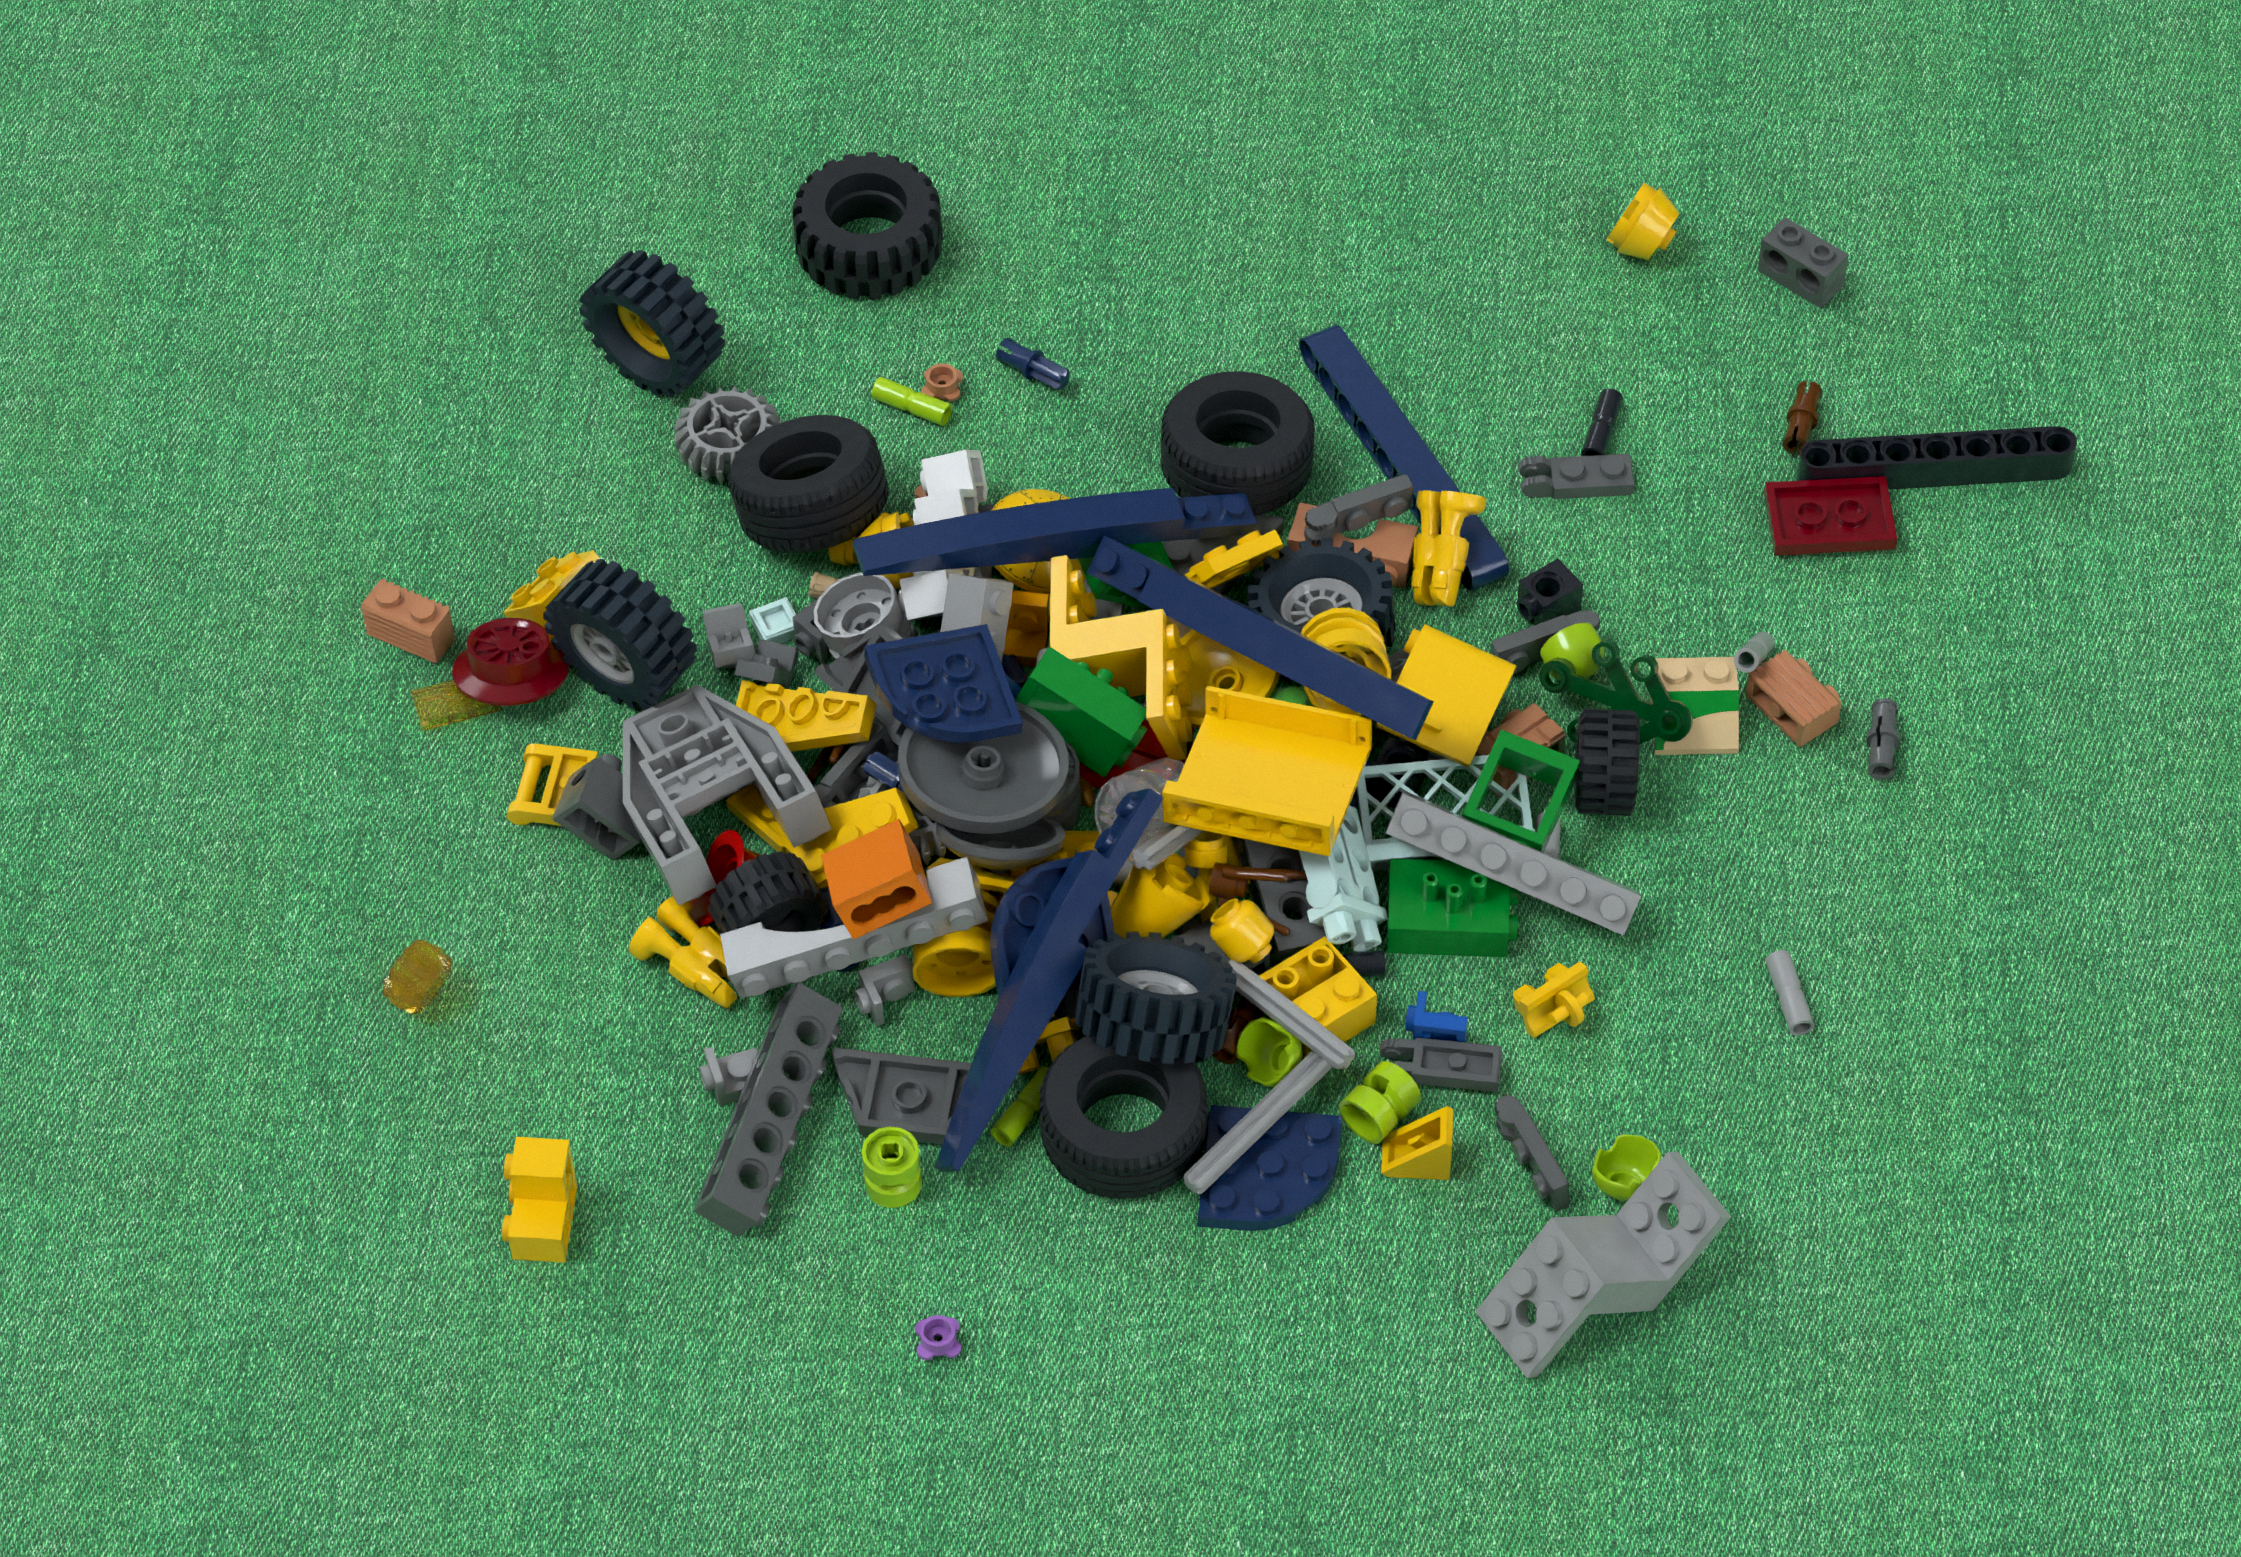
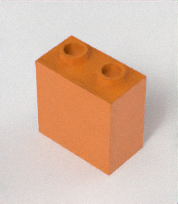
[821,819,932,940]

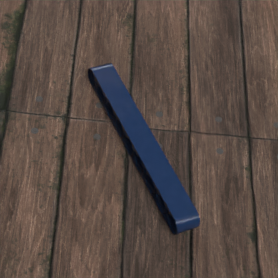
[1299,324,1509,591]

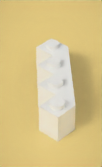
[898,450,988,620]

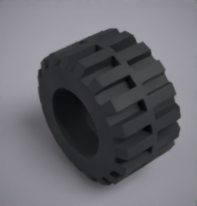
[1575,708,1640,816]
[708,852,828,934]

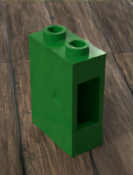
[1015,646,1147,778]
[1387,858,1518,957]

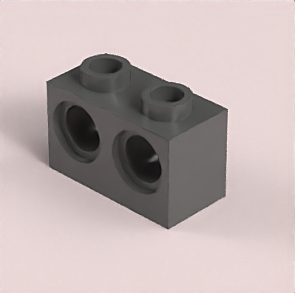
[1758,217,1849,308]

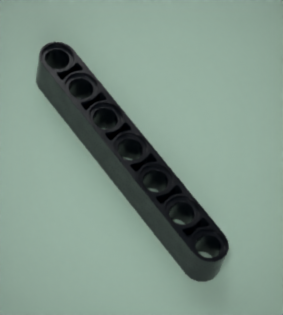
[1796,426,2077,490]

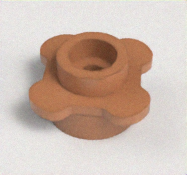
[921,363,963,401]

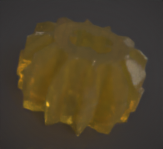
[383,939,452,1014]

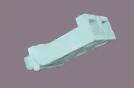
[1299,806,1388,952]

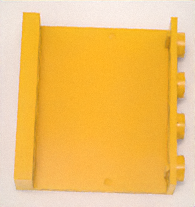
[1162,686,1372,857]

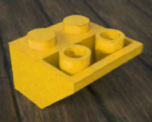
[503,550,600,643]
[1259,936,1377,1059]

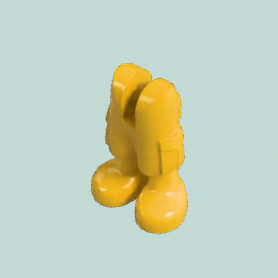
[1411,490,1487,607]
[629,896,737,1009]

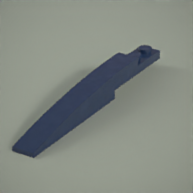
[852,488,1257,576]
[1087,535,1434,740]
[935,788,1164,1172]

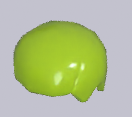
[1540,623,1605,681]
[1236,1018,1303,1088]
[1592,1134,1662,1202]

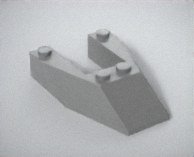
[623,685,832,906]

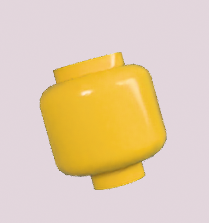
[1210,898,1274,963]

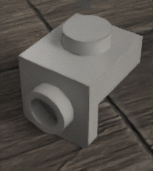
[703,603,755,668]

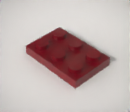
[1764,476,1897,556]

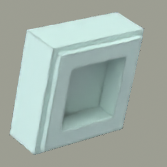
[749,597,796,643]

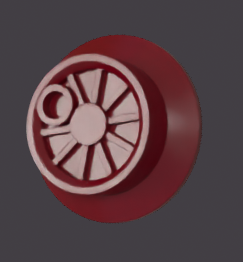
[452,618,569,706]

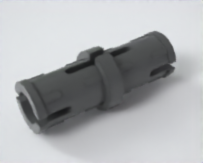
[1866,698,1900,780]

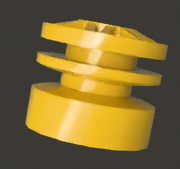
[1301,607,1391,716]
[913,890,999,997]

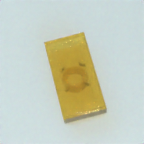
[411,680,502,731]

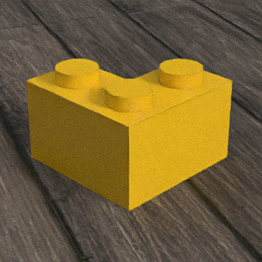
[502,1137,578,1263]

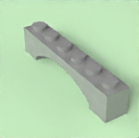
[1386,790,1641,935]
[720,857,988,999]

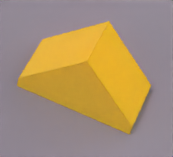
[1381,1106,1453,1180]

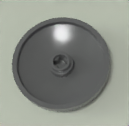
[897,701,1069,834]

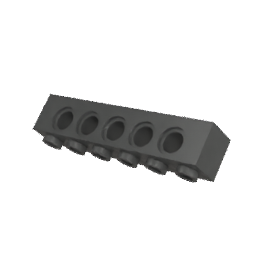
[1231,836,1327,968]
[693,982,843,1236]

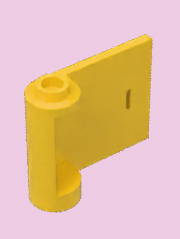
[1376,624,1517,768]

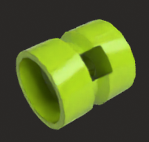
[1339,1061,1421,1144]
[861,1126,922,1208]

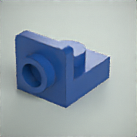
[1405,991,1468,1042]

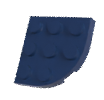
[864,624,1023,743]
[990,857,1115,999]
[1198,1105,1342,1231]

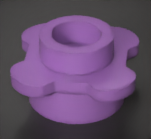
[915,1315,961,1360]

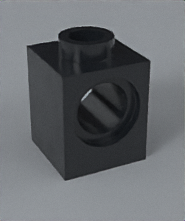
[1516,558,1583,625]
[1368,737,1428,808]

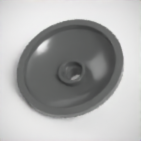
[936,816,1065,874]

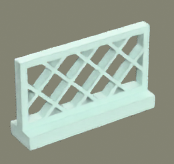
[1356,755,1535,872]

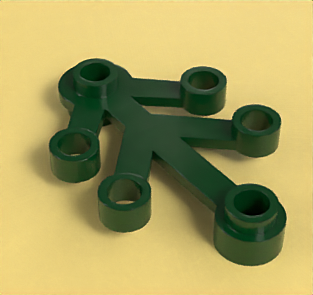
[1539,640,1693,744]

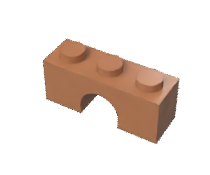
[1288,503,1418,589]

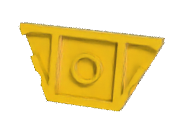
[1185,530,1284,589]

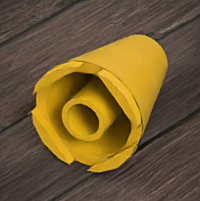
[1111,853,1212,939]

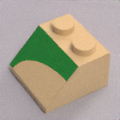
[1649,657,1739,755]

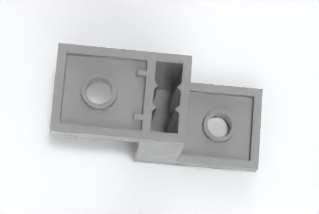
[1475,1152,1731,1378]

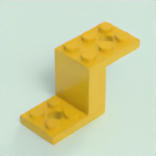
[1050,555,1192,761]

